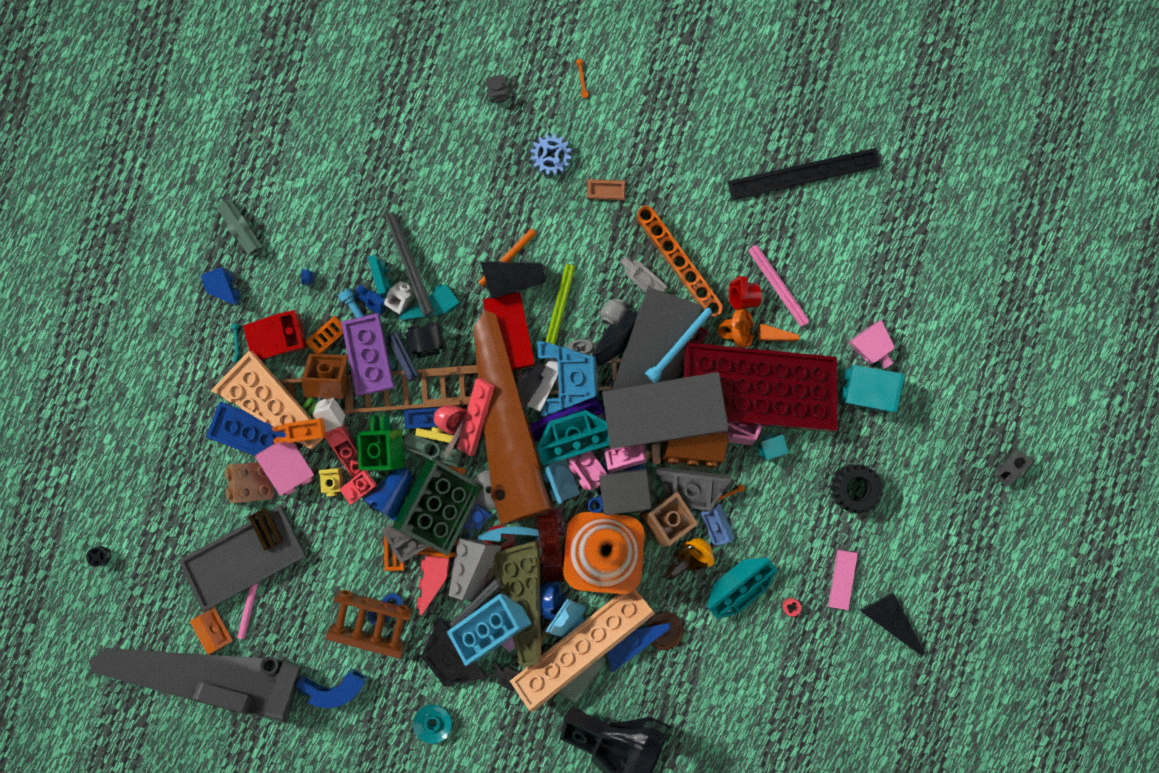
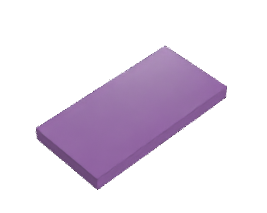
[341,313,395,397]

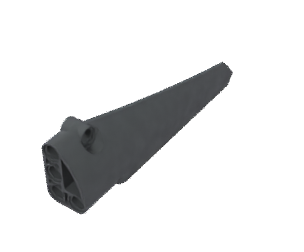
[89,648,301,724]

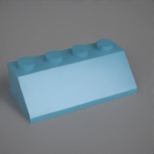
[447,593,532,666]

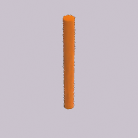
[478,228,537,287]

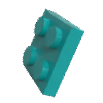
[368,255,393,298]

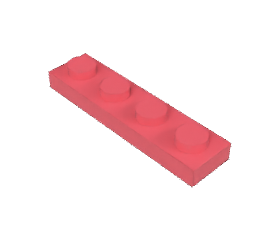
[457,378,495,456]

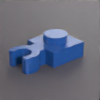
[355,285,385,315]
[460,503,491,538]

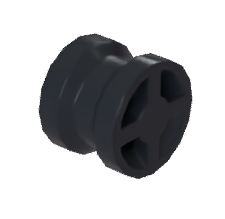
[86,546,111,567]

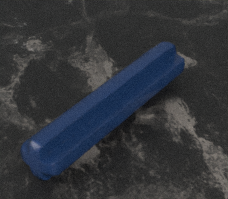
[388,332,418,381]

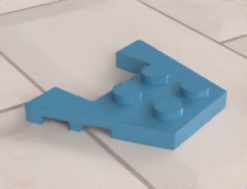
[537,341,598,416]

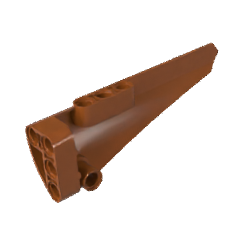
[473,310,554,526]

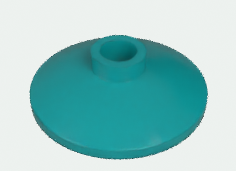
[413,704,452,744]

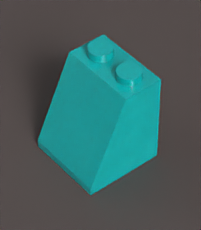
[840,365,905,413]

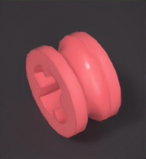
[783,598,801,616]

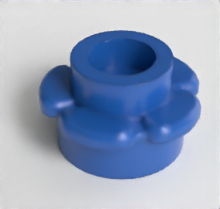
[301,267,313,286]

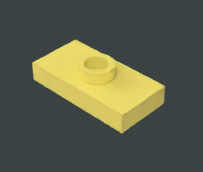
[415,427,454,443]

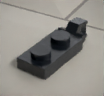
[516,362,545,411]

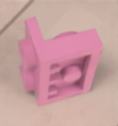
[604,445,647,473]
[568,451,607,492]

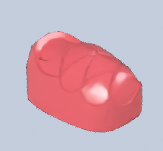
[434,405,467,435]

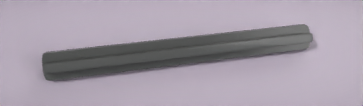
[385,212,434,316]

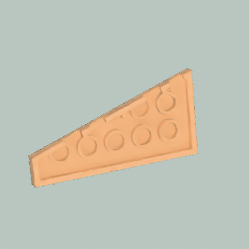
[211,351,323,449]

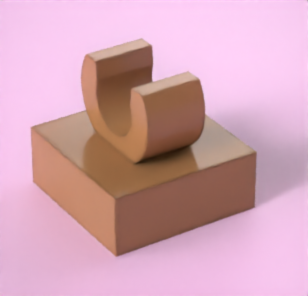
[645,444,661,464]

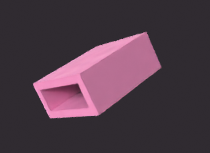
[255,442,314,496]

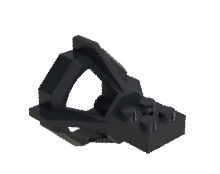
[559,707,671,773]

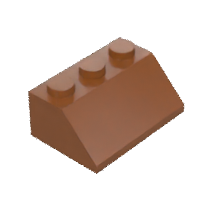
[662,433,729,468]

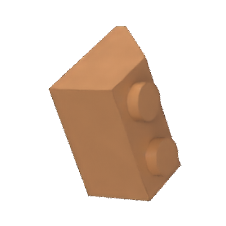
[640,492,698,546]

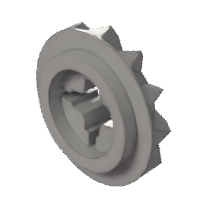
[566,339,596,356]

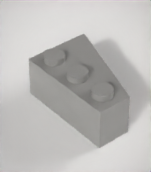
[449,538,502,600]

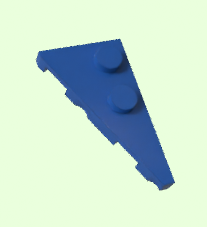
[607,622,671,672]

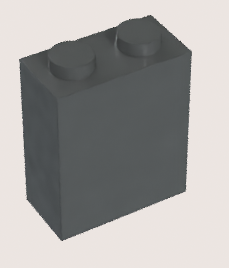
[599,468,654,515]

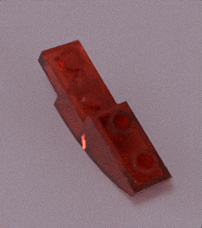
[536,514,564,583]

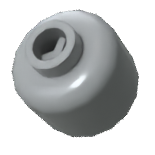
[600,298,628,327]

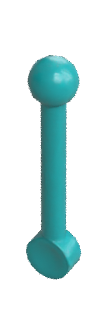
[231,323,241,363]

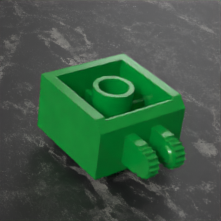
[357,415,404,471]

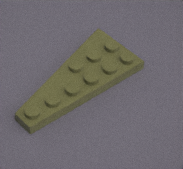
[493,540,541,668]

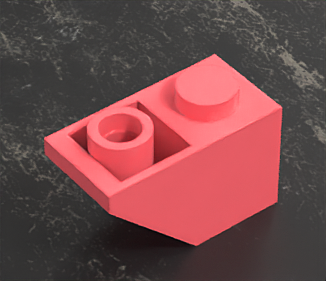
[339,469,377,505]

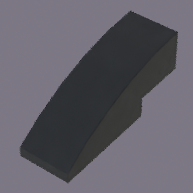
[592,311,638,366]

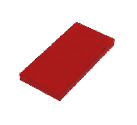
[483,292,535,370]

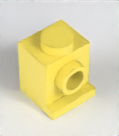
[319,468,343,496]

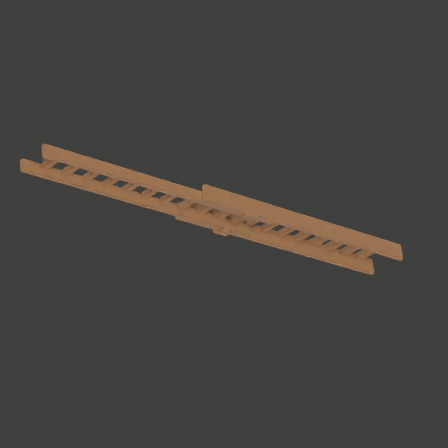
[278,358,622,416]

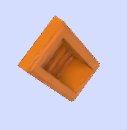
[305,316,343,354]
[758,324,799,342]

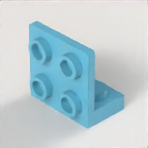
[543,458,580,504]

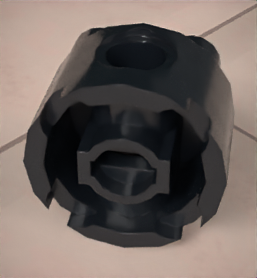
[405,322,447,358]

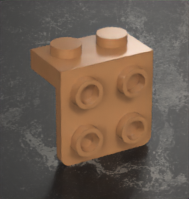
[224,462,274,503]

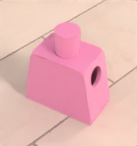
[847,320,895,369]

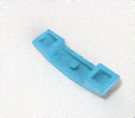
[478,527,558,545]

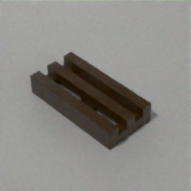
[248,508,284,551]

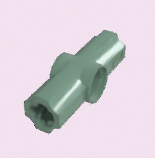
[217,199,263,256]
[403,433,462,468]

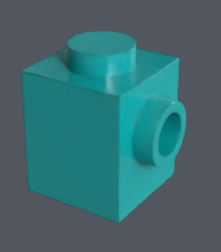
[757,433,789,460]

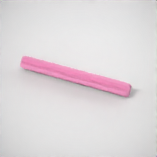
[748,245,809,327]

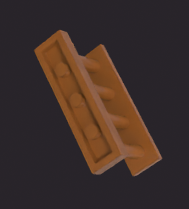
[325,590,414,659]

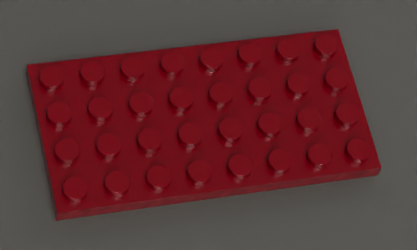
[684,342,837,432]

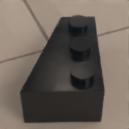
[480,260,547,299]

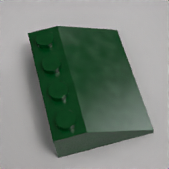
[391,458,483,556]

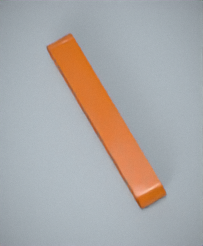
[637,206,722,318]

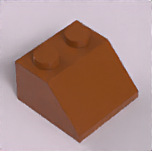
[301,353,348,399]

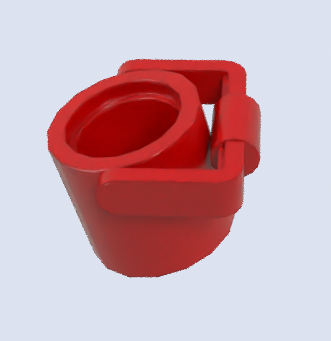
[729,276,762,310]

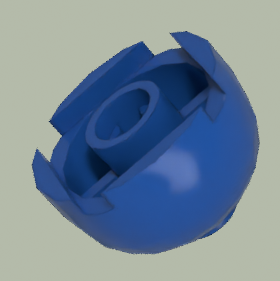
[540,581,565,620]

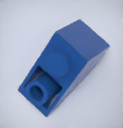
[200,267,241,306]

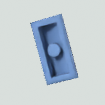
[699,504,735,548]

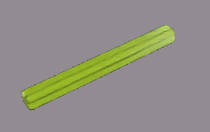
[546,264,575,345]

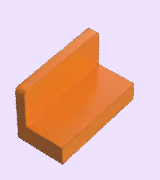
[190,607,233,654]

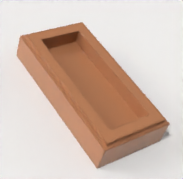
[587,179,625,201]

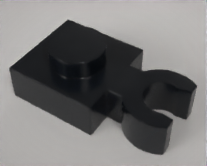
[486,661,520,692]

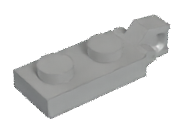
[619,256,668,293]

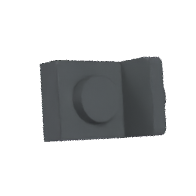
[485,74,509,103]

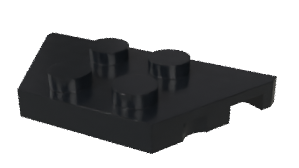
[421,617,486,687]

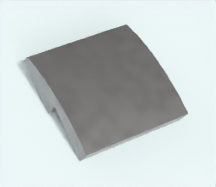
[381,521,428,564]

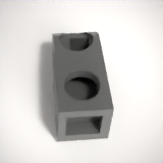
[994,448,1033,486]

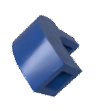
[295,668,368,708]

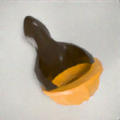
[664,538,715,580]

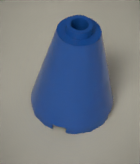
[363,467,413,521]

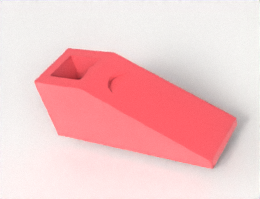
[325,423,362,477]
[417,556,451,615]

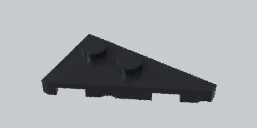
[860,592,925,655]

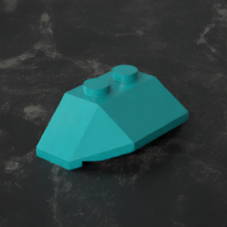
[537,410,610,466]
[707,557,778,620]

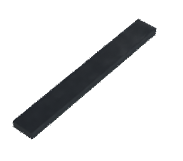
[727,148,880,201]

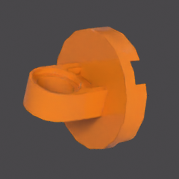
[717,309,754,348]

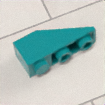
[399,284,461,321]

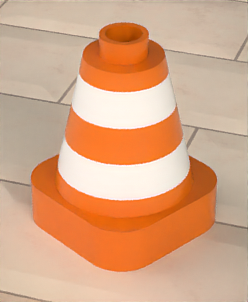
[563,512,645,594]

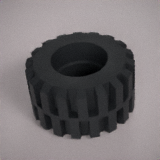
[830,464,883,514]

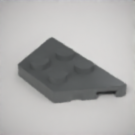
[656,467,732,511]

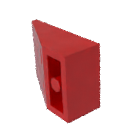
[243,310,309,361]

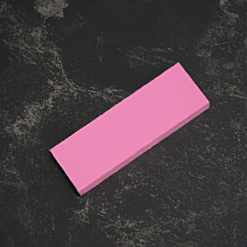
[828,549,858,610]

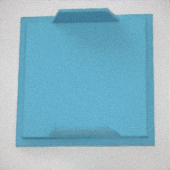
[546,599,586,638]

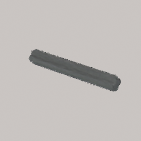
[448,579,504,629]

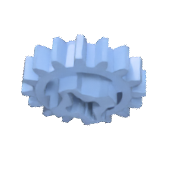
[530,134,572,176]

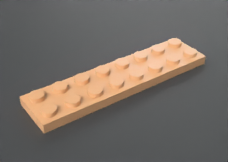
[510,589,655,712]

